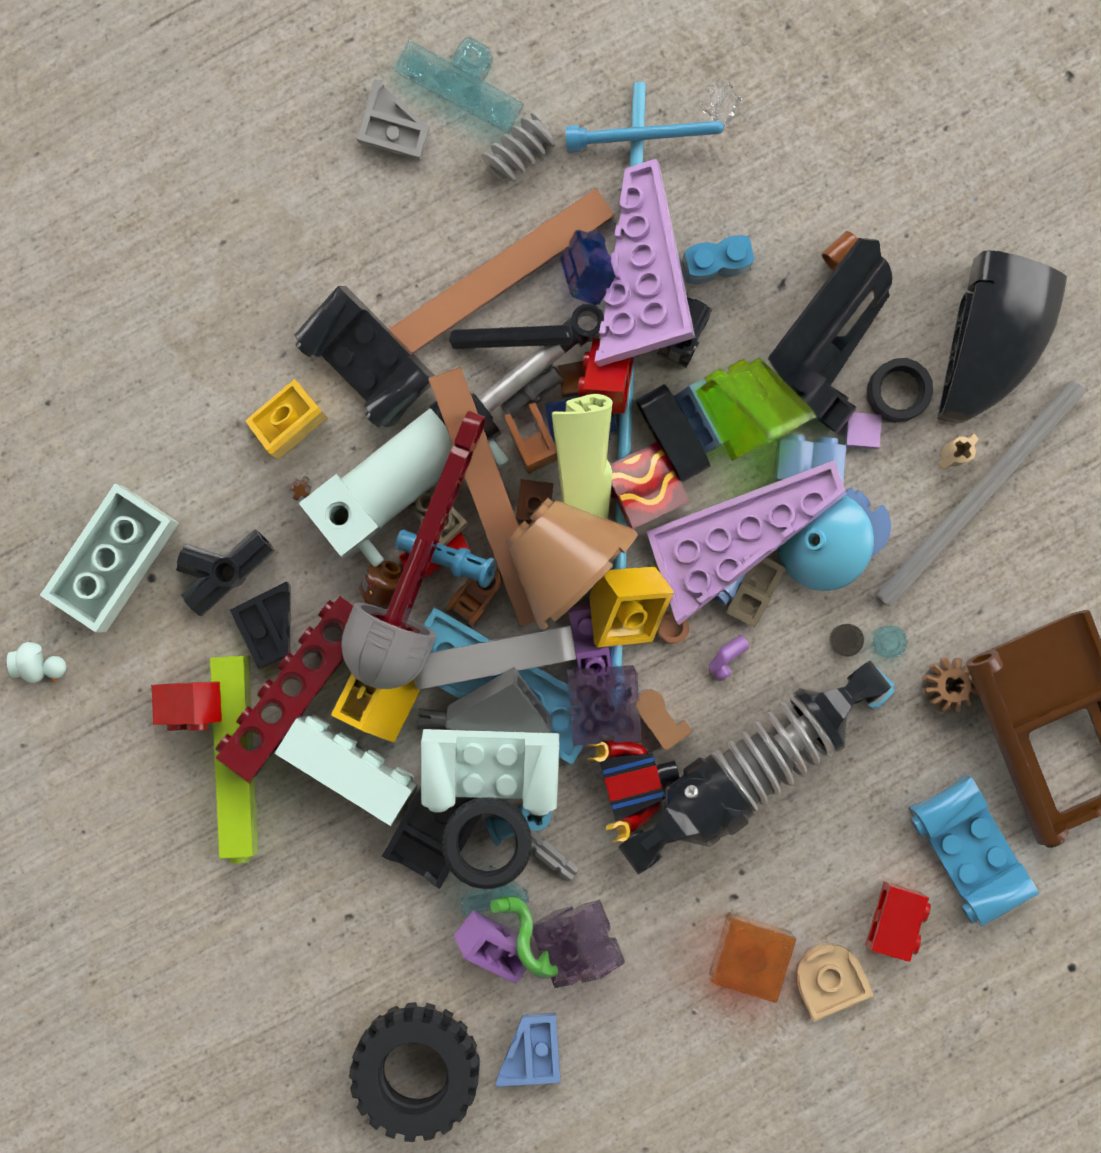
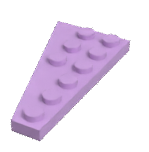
[595,159,695,367]

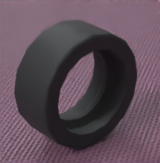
[867,358,933,423]

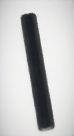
[449,325,574,349]

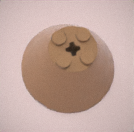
[506,498,638,630]

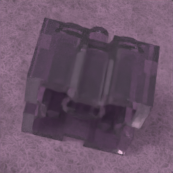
[567,665,641,746]
[532,900,626,988]

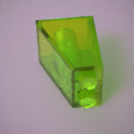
[695,358,817,461]

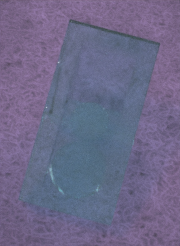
[461,865,530,916]

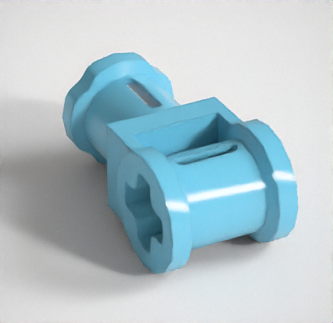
[485,805,552,846]

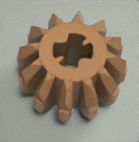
[922,657,978,713]

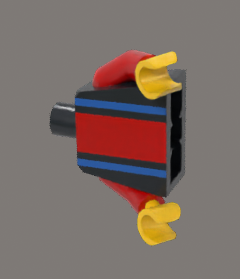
[586,738,680,843]

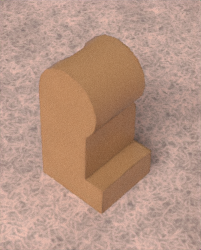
[635,689,693,751]

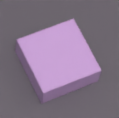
[845,413,882,449]

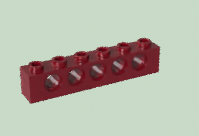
[215,596,353,784]

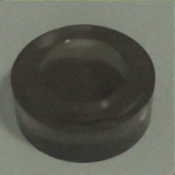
[829,624,864,657]

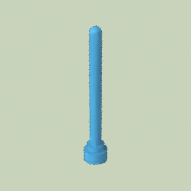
[565,121,724,153]

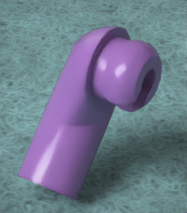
[709,635,749,681]

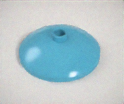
[778,495,874,591]

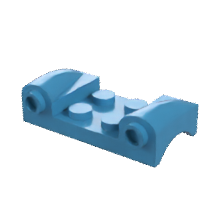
[909,775,1039,927]

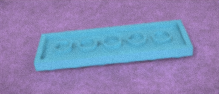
[424,607,606,765]

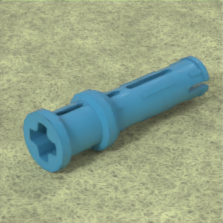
[395,529,497,588]

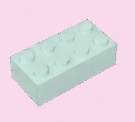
[40,484,179,632]
[275,714,417,826]

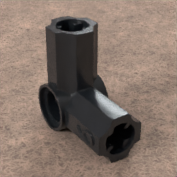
[657,297,713,368]

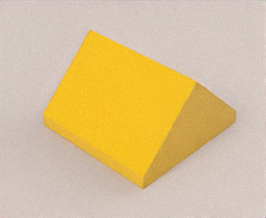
[245,379,328,460]

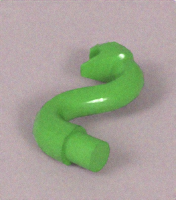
[490,895,559,979]

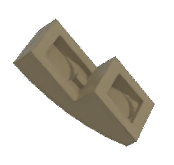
[726,556,786,628]

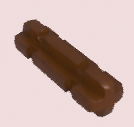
[290,476,312,501]

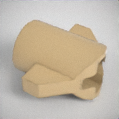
[938,433,979,470]

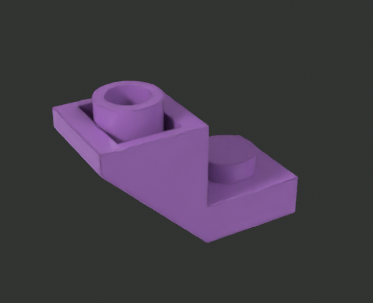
[568,603,613,682]

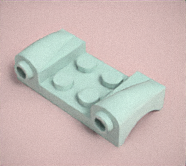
[421,729,559,816]

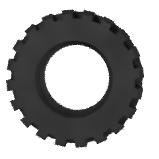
[349,1002,480,1142]

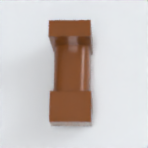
[504,402,558,474]

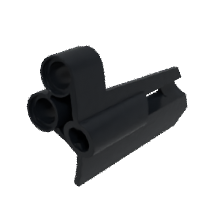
[767,238,893,434]

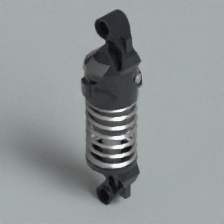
[618,660,891,875]

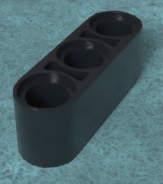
[635,384,711,483]

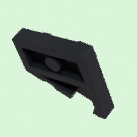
[230,581,291,669]

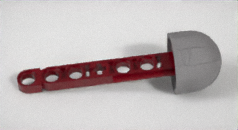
[341,411,486,689]

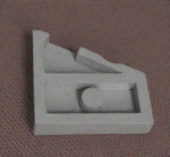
[357,79,430,161]

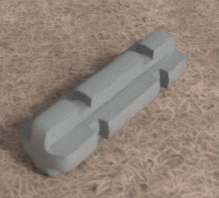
[531,830,579,881]

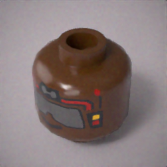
[359,561,403,609]

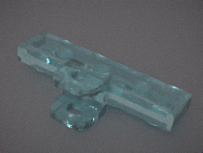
[393,37,524,134]

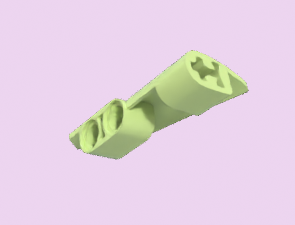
[552,394,612,519]

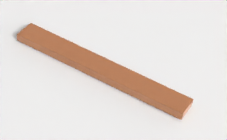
[389,188,615,354]
[428,367,535,627]

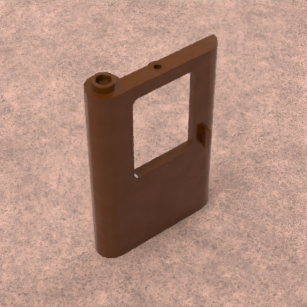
[966,610,1101,848]

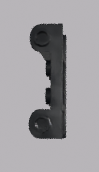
[294,286,435,427]

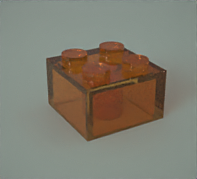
[709,912,797,1003]

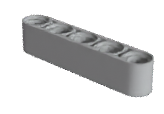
[414,626,577,690]

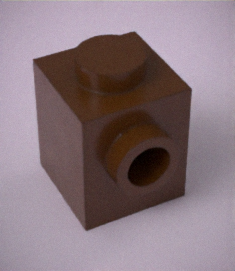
[516,479,554,525]

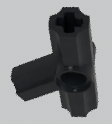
[176,529,275,616]

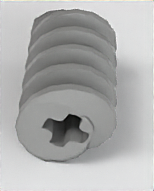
[481,113,555,183]

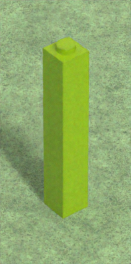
[210,655,259,864]

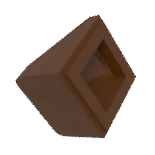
[557,361,586,398]

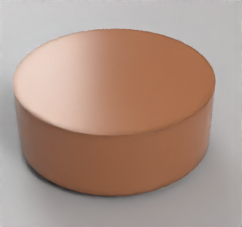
[657,611,689,644]

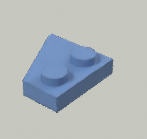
[496,1012,560,1087]

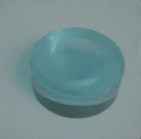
[872,625,908,658]

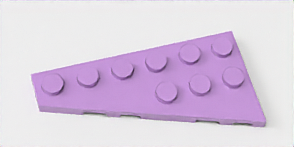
[646,461,847,625]

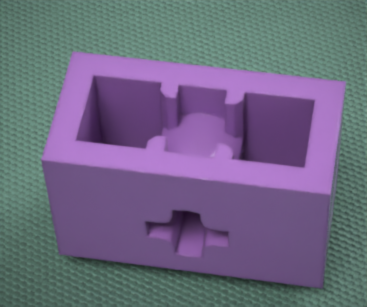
[454,910,536,984]

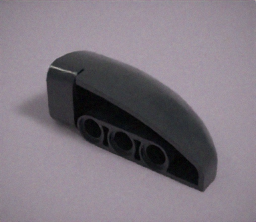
[937,250,1067,423]

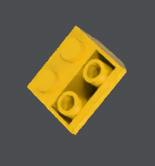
[331,673,421,743]

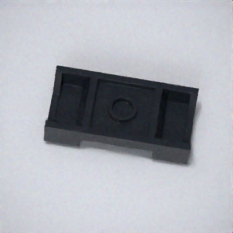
[382,787,482,889]

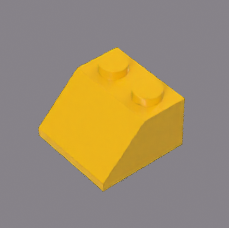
[589,567,674,648]

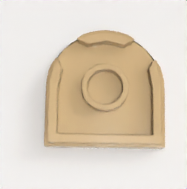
[796,943,874,1022]

